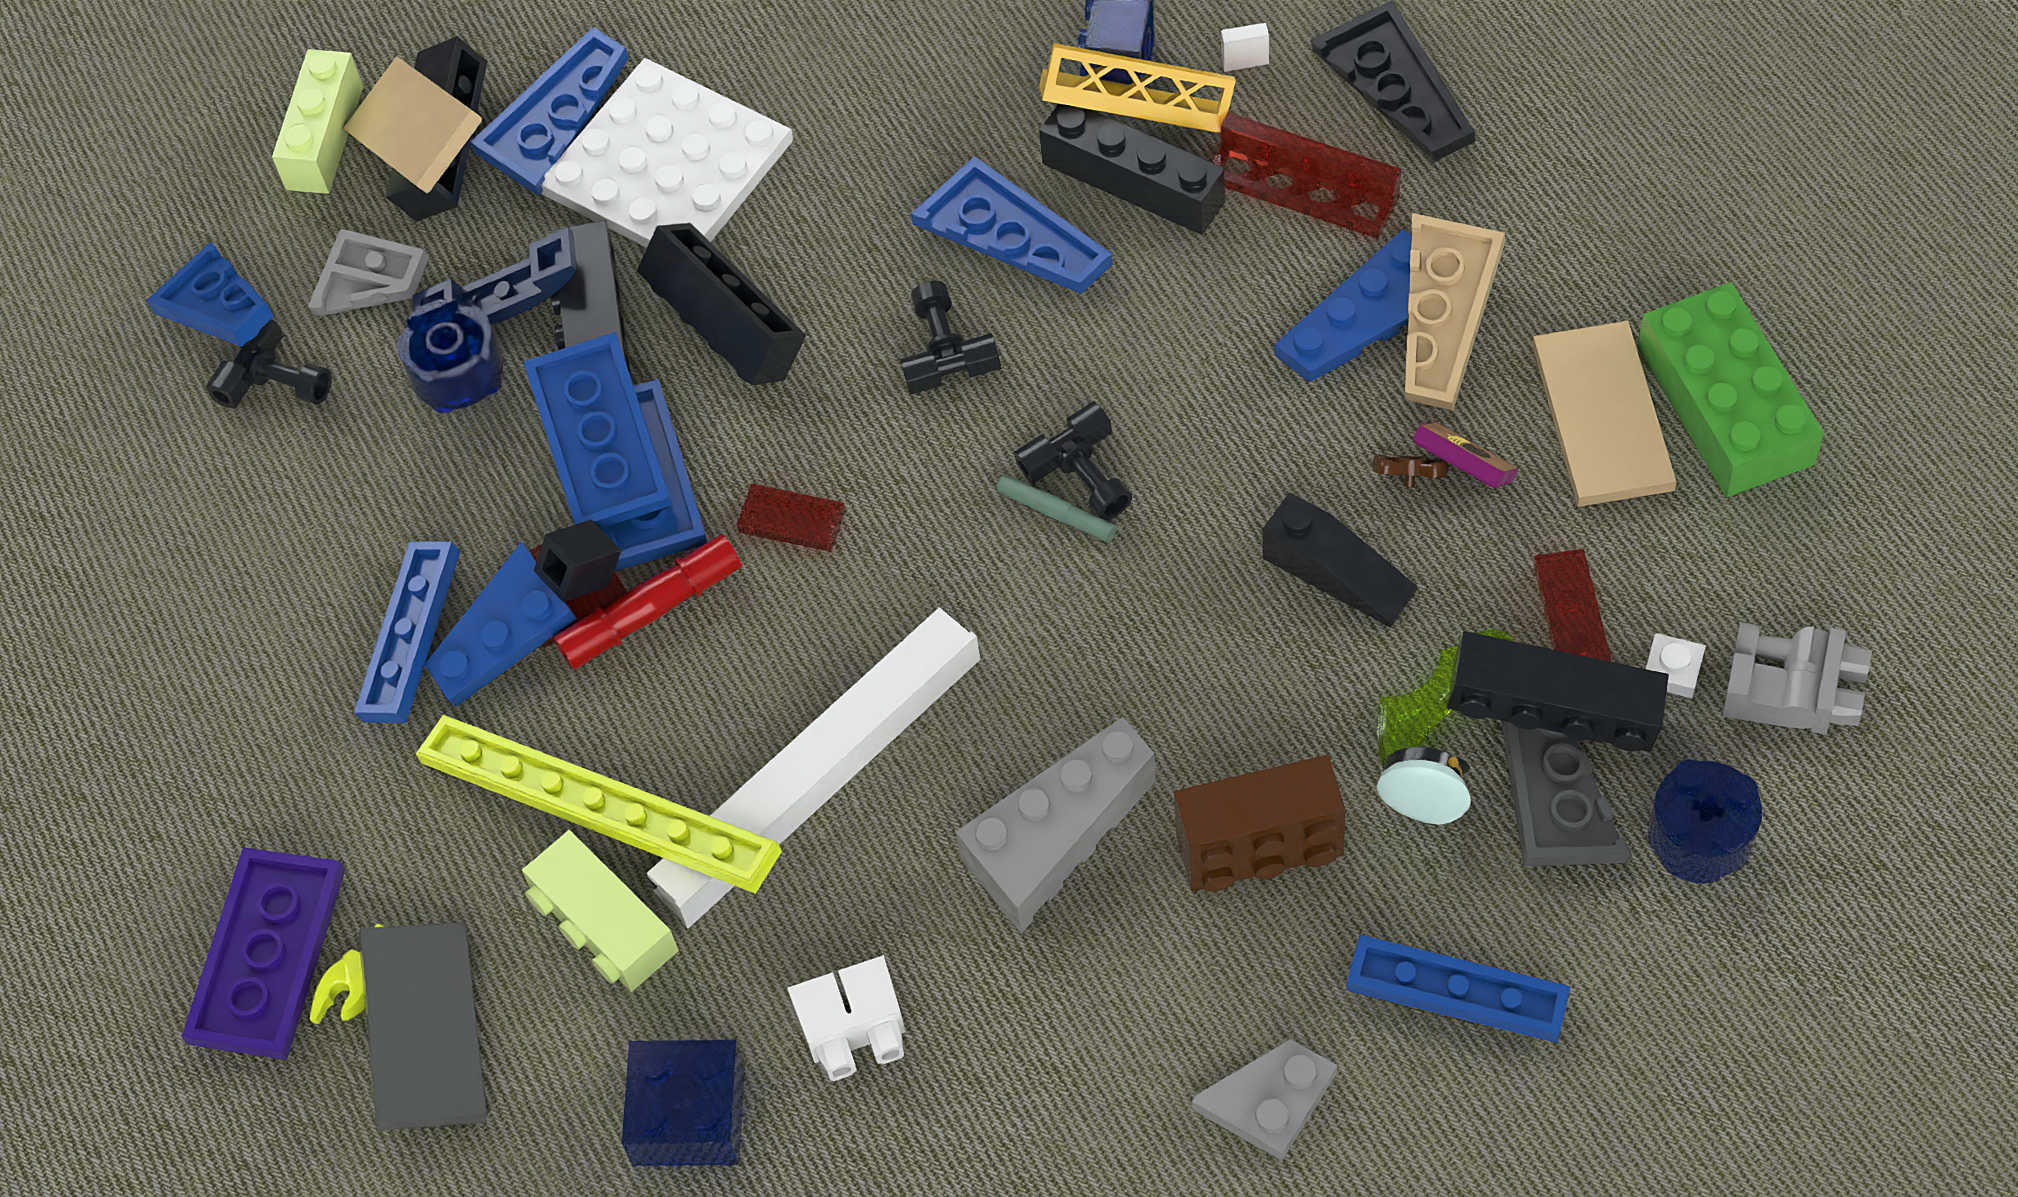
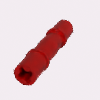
[553,534,742,671]

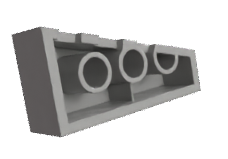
[955,717,1156,934]

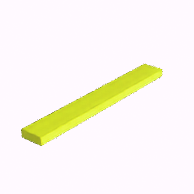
[416,715,782,894]

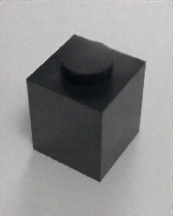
[533,520,622,602]

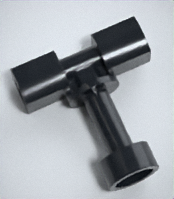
[900,281,1002,395]
[206,319,332,408]
[1014,401,1132,520]

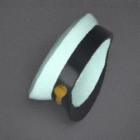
[1376,747,1471,825]

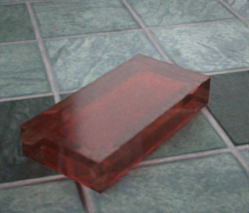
[737,483,846,552]

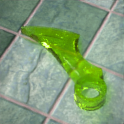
[1377,629,1515,770]

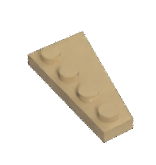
[1405,213,1505,411]

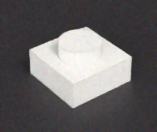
[1646,633,1706,698]

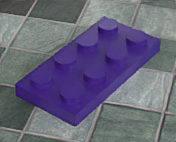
[181,847,345,1060]

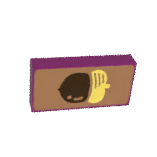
[1412,422,1519,488]

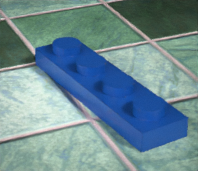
[354,541,460,723]
[1346,935,1571,1043]

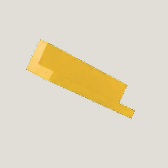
[1039,43,1236,134]

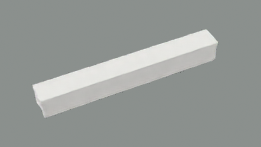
[647,607,980,929]

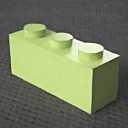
[272,49,363,194]
[522,830,679,992]

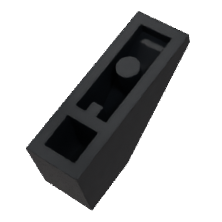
[1263,492,1417,628]

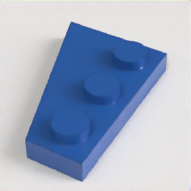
[146,242,274,347]
[425,542,577,707]

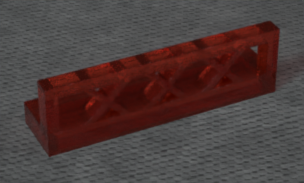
[1212,112,1401,239]

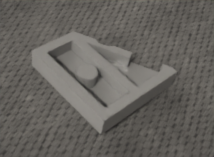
[308,228,429,316]
[1192,1039,1337,1161]

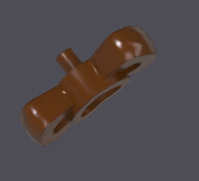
[1372,454,1449,487]

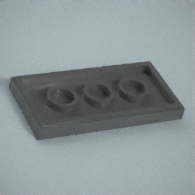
[359,922,486,1131]

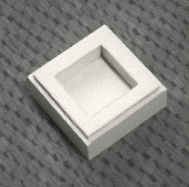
[1221,23,1269,72]

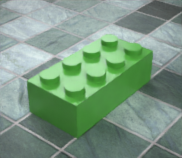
[1637,282,1824,498]

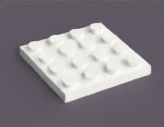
[541,58,793,248]

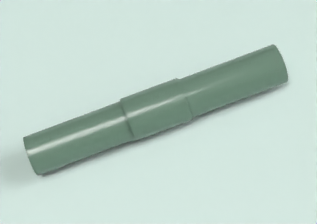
[997,474,1117,543]

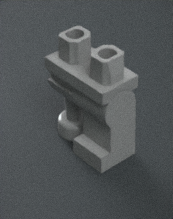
[1722,622,1872,735]

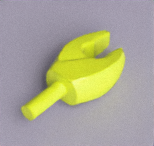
[310,923,385,1024]

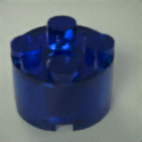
[397,299,503,413]
[1648,759,1762,883]

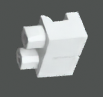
[787,955,905,1081]

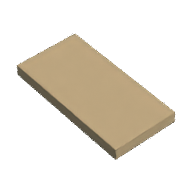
[343,56,483,193]
[1532,321,1677,507]

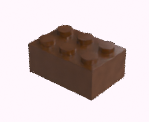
[1174,755,1346,892]

